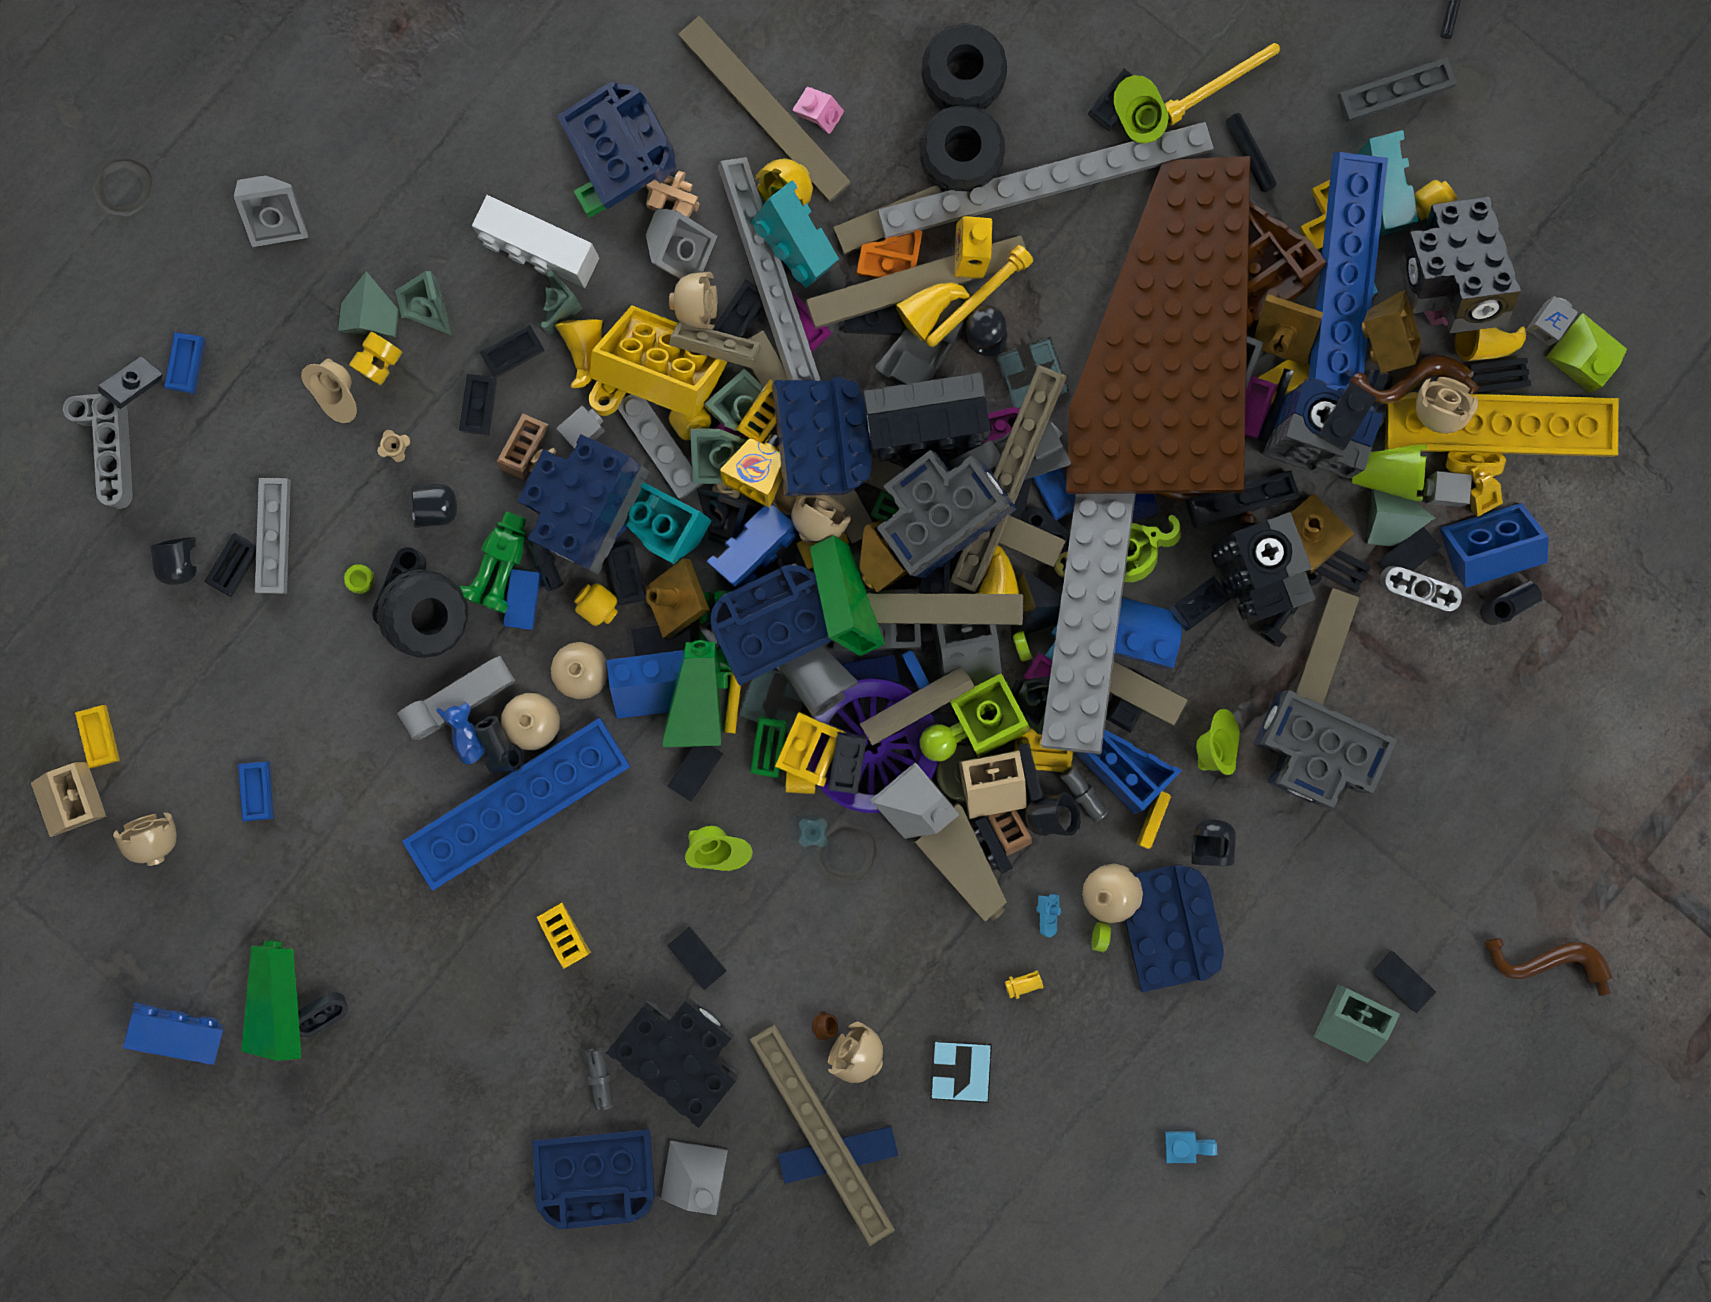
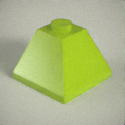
[1545,313,1627,393]

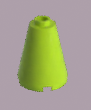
[1352,444,1427,502]

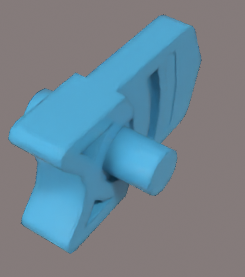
[1036,894,1061,938]

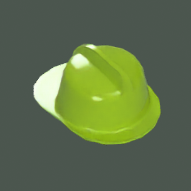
[1114,75,1169,143]
[1196,709,1240,775]
[685,825,753,871]

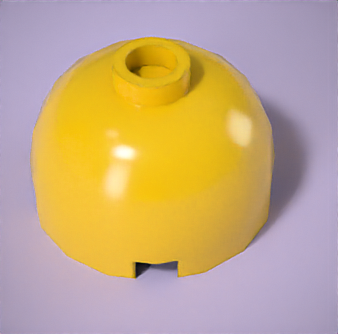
[756,158,813,206]

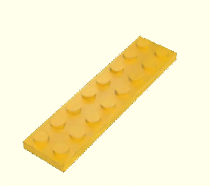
[1385,392,1619,457]

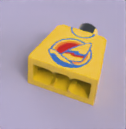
[955,216,992,279]
[720,434,783,508]

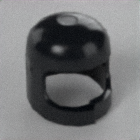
[965,305,1007,357]
[412,484,457,528]
[151,537,197,585]
[1025,792,1081,836]
[1191,819,1236,866]

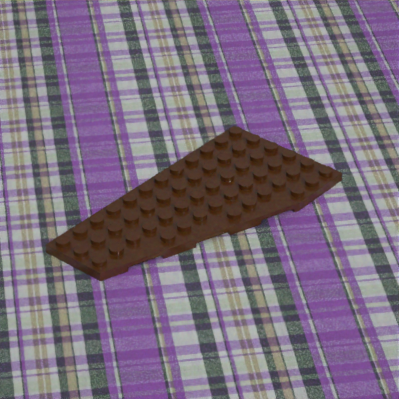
[1066,156,1250,494]

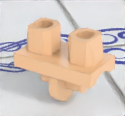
[646,170,700,218]

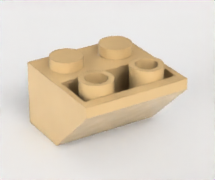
[958,750,1027,819]
[31,762,107,837]

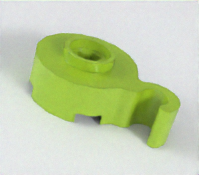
[1124,515,1181,582]

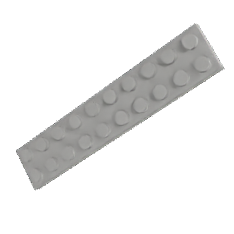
[1041,494,1136,754]

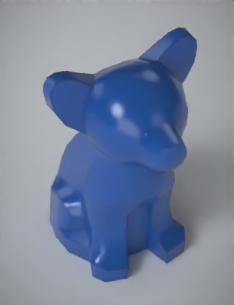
[436,702,485,764]

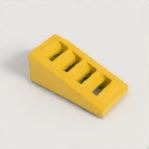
[737,379,776,443]
[537,902,591,969]

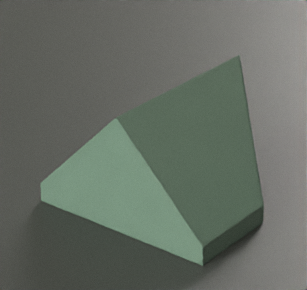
[338,271,399,338]
[395,271,452,335]
[541,271,583,334]
[704,369,764,433]
[690,429,747,484]
[1366,489,1435,547]

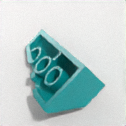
[625,482,712,564]

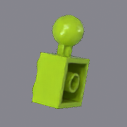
[919,673,1030,762]

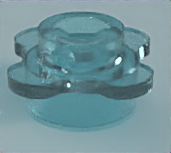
[799,818,827,847]

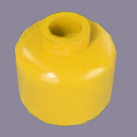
[1414,180,1458,221]
[669,407,711,440]
[574,583,618,626]

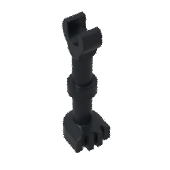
[1258,571,1322,647]

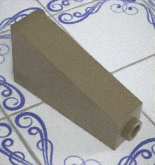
[914,803,1007,921]

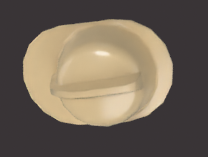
[301,359,357,423]

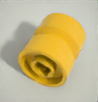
[349,331,403,386]

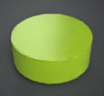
[344,564,375,594]
[1013,632,1032,662]
[1091,921,1111,952]

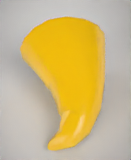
[896,282,970,343]
[555,319,603,388]
[1454,326,1526,361]
[977,545,1019,594]

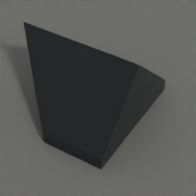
[697,489,750,546]
[1011,570,1062,640]
[1011,676,1050,735]

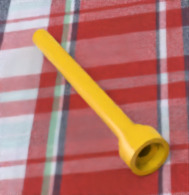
[1164,43,1280,126]
[926,245,1033,347]

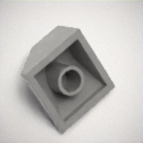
[234,175,309,247]
[646,208,717,280]
[871,762,959,839]
[661,1140,728,1215]

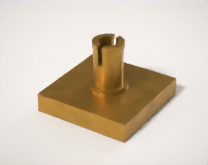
[1254,294,1324,365]
[1291,493,1354,574]
[645,559,709,639]

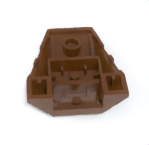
[1247,202,1326,328]

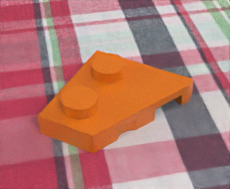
[856,230,923,279]

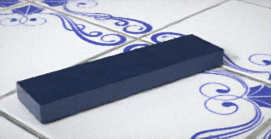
[778,1125,898,1184]

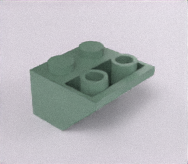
[1313,984,1400,1063]

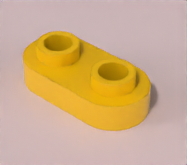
[589,381,626,416]
[1446,452,1506,477]

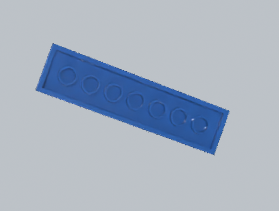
[1308,152,1388,390]
[402,718,631,891]

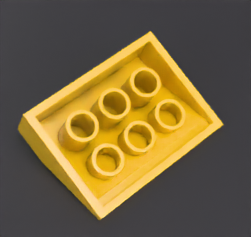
[590,305,728,418]

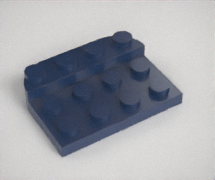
[558,81,676,210]
[772,377,872,496]
[710,565,833,685]
[1125,865,1224,992]
[532,1129,656,1229]

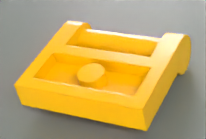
[775,712,847,787]

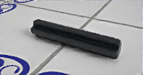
[1226,113,1277,193]

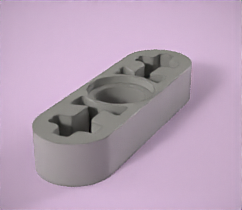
[1380,566,1462,611]

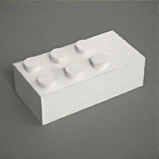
[472,195,599,288]

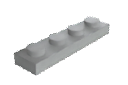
[617,394,703,500]
[255,478,291,594]

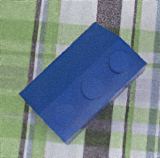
[1440,503,1549,588]
[1114,597,1182,669]
[606,650,684,719]

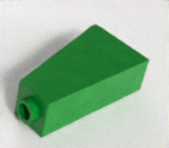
[809,535,885,656]
[663,640,722,747]
[241,940,301,1061]

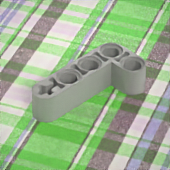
[63,394,133,509]
[397,656,515,740]

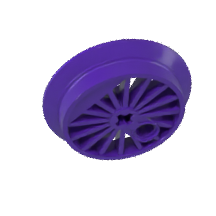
[808,679,938,813]

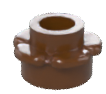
[812,1011,838,1041]

